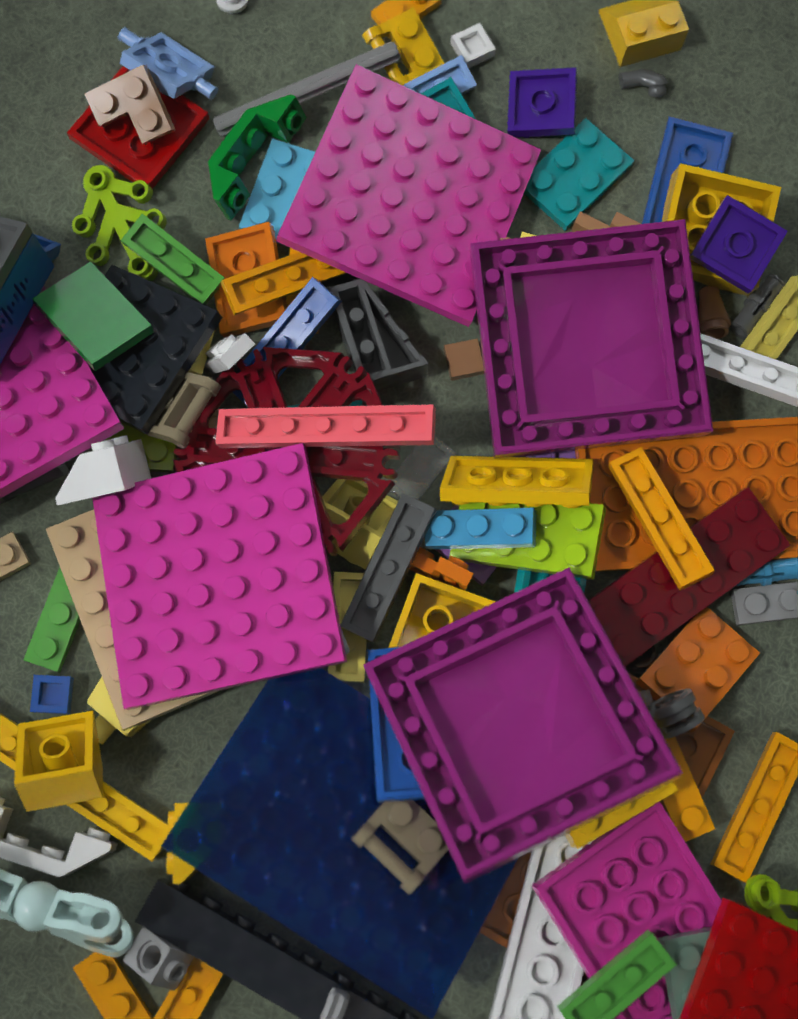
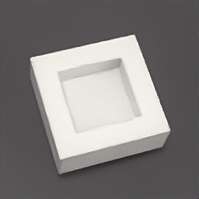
[451,23,496,68]

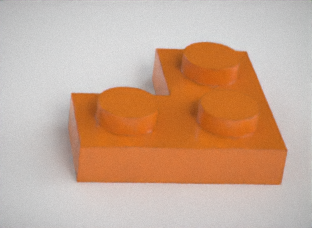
[409,547,474,591]

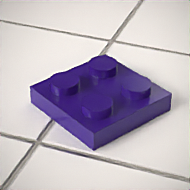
[507,67,577,137]
[690,195,788,294]

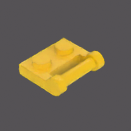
[362,7,445,86]

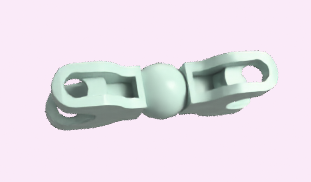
[0,868,134,957]

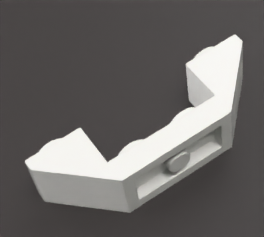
[0,797,118,877]

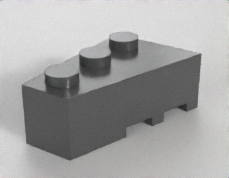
[329,279,429,391]

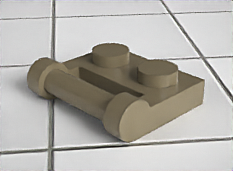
[148,372,221,448]
[351,800,448,894]

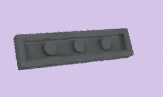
[340,493,437,642]

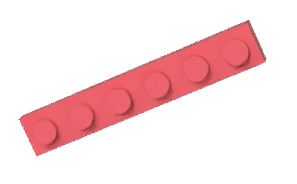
[216,404,436,448]

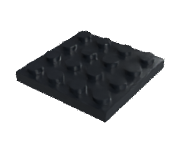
[89,265,223,435]

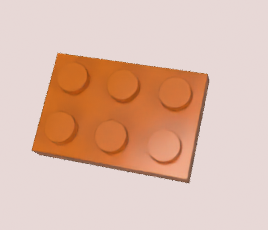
[205,222,287,338]
[636,607,760,733]

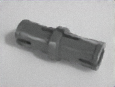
[729,274,785,338]

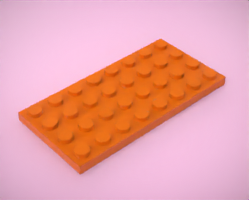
[575,417,798,572]

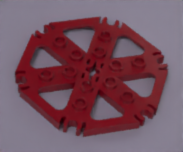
[173,347,401,556]

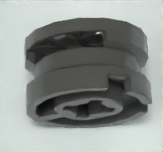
[647,689,705,739]

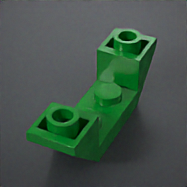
[208,94,307,221]

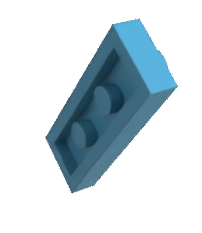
[425,508,537,549]

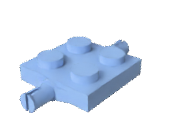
[118,27,218,100]

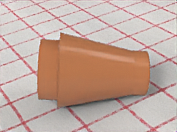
[698,286,731,339]

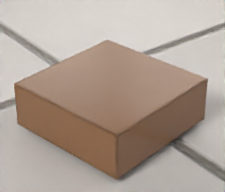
[444,338,484,381]

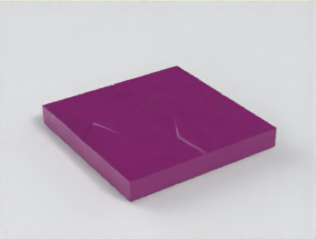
[470,219,713,459]
[363,567,683,884]

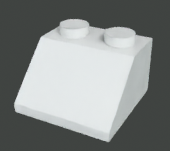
[55,435,151,505]

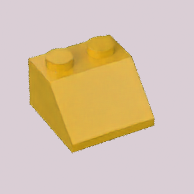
[599,0,689,67]
[14,711,103,812]

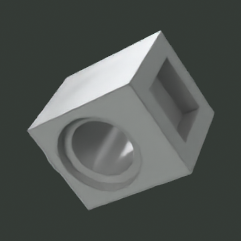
[123,926,194,991]

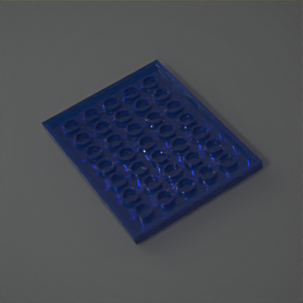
[161,668,519,1019]

